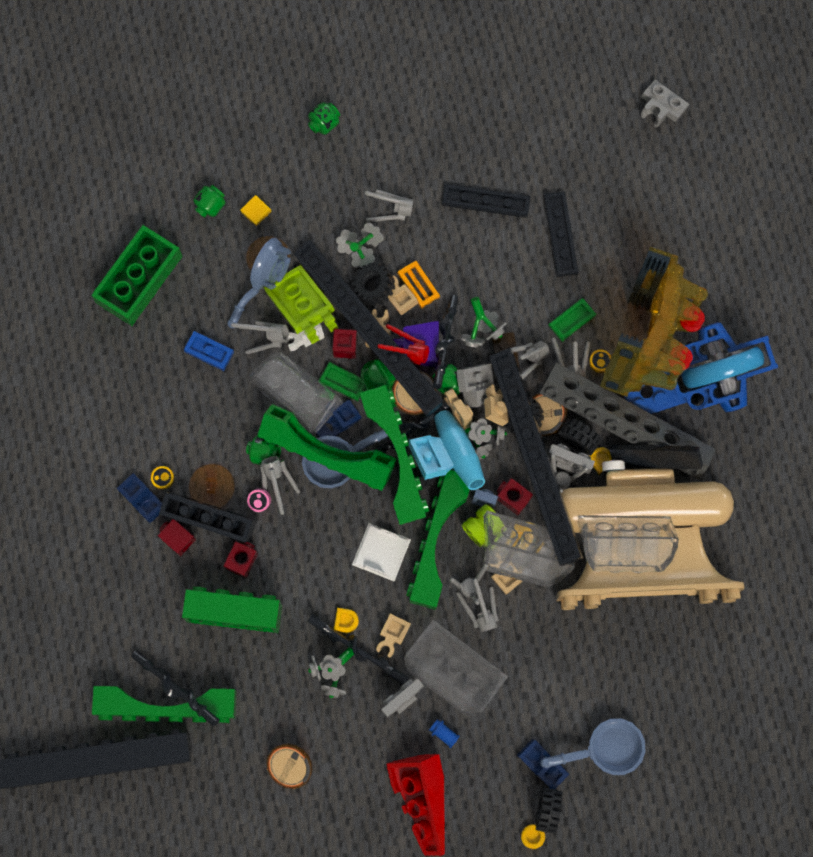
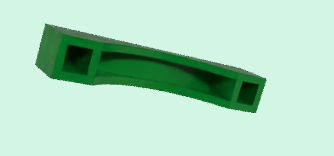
[360,385,429,525]
[257,404,397,491]
[406,470,470,610]
[92,686,237,723]

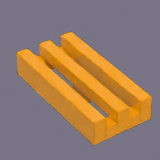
[398,261,440,309]

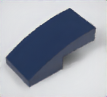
[311,400,362,438]
[116,473,162,523]
[517,739,569,789]

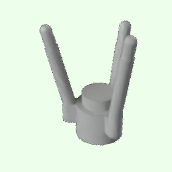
[365,189,413,222]
[231,320,289,354]
[552,337,590,378]
[504,341,549,379]
[551,454,588,493]
[260,456,300,515]
[450,564,488,605]
[456,578,499,633]

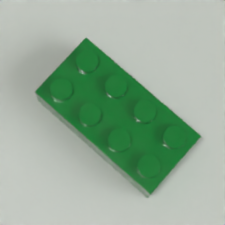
[91,225,183,326]
[182,587,282,633]

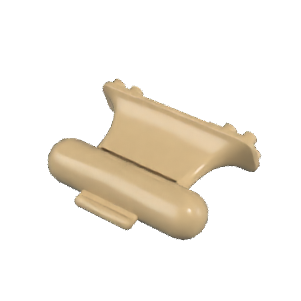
[556,468,744,610]

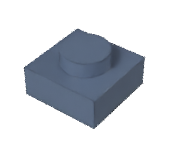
[472,489,498,510]

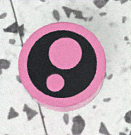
[247,488,271,512]

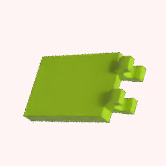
[264,265,338,344]

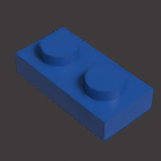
[184,331,234,371]

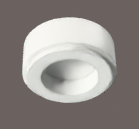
[602,460,625,472]

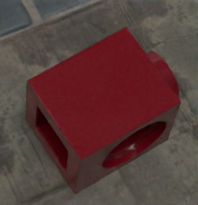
[333,329,357,359]
[496,478,533,516]
[158,519,196,557]
[224,542,258,578]

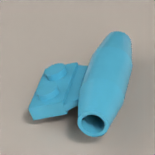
[409,410,485,490]

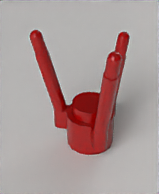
[377,324,429,365]

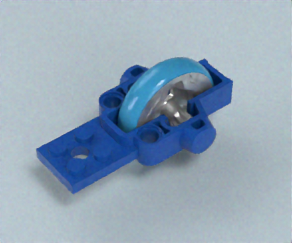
[622,322,778,414]

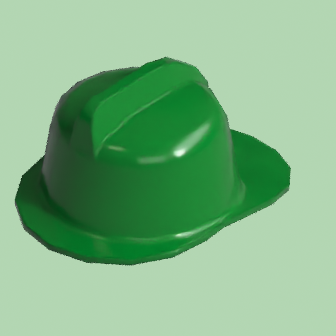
[361,359,397,408]

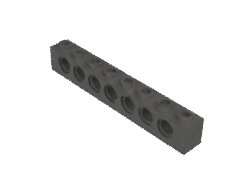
[540,362,715,480]

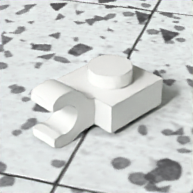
[287,324,325,351]

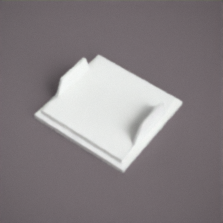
[352,523,411,581]

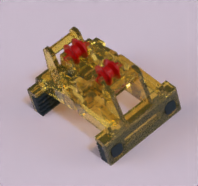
[600,247,708,397]

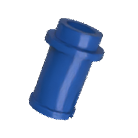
[429,719,460,748]

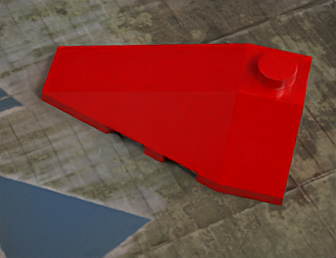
[386,754,445,856]

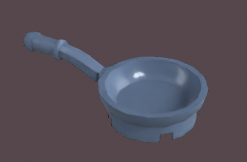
[227,238,291,329]
[302,429,388,489]
[540,718,645,775]

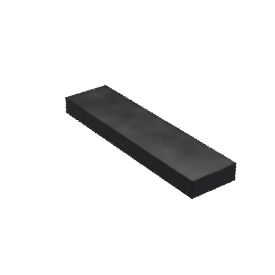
[442,184,531,218]
[543,191,579,277]
[609,444,703,470]

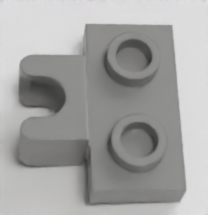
[641,80,689,127]
[457,363,494,407]
[548,444,595,475]
[381,679,424,718]

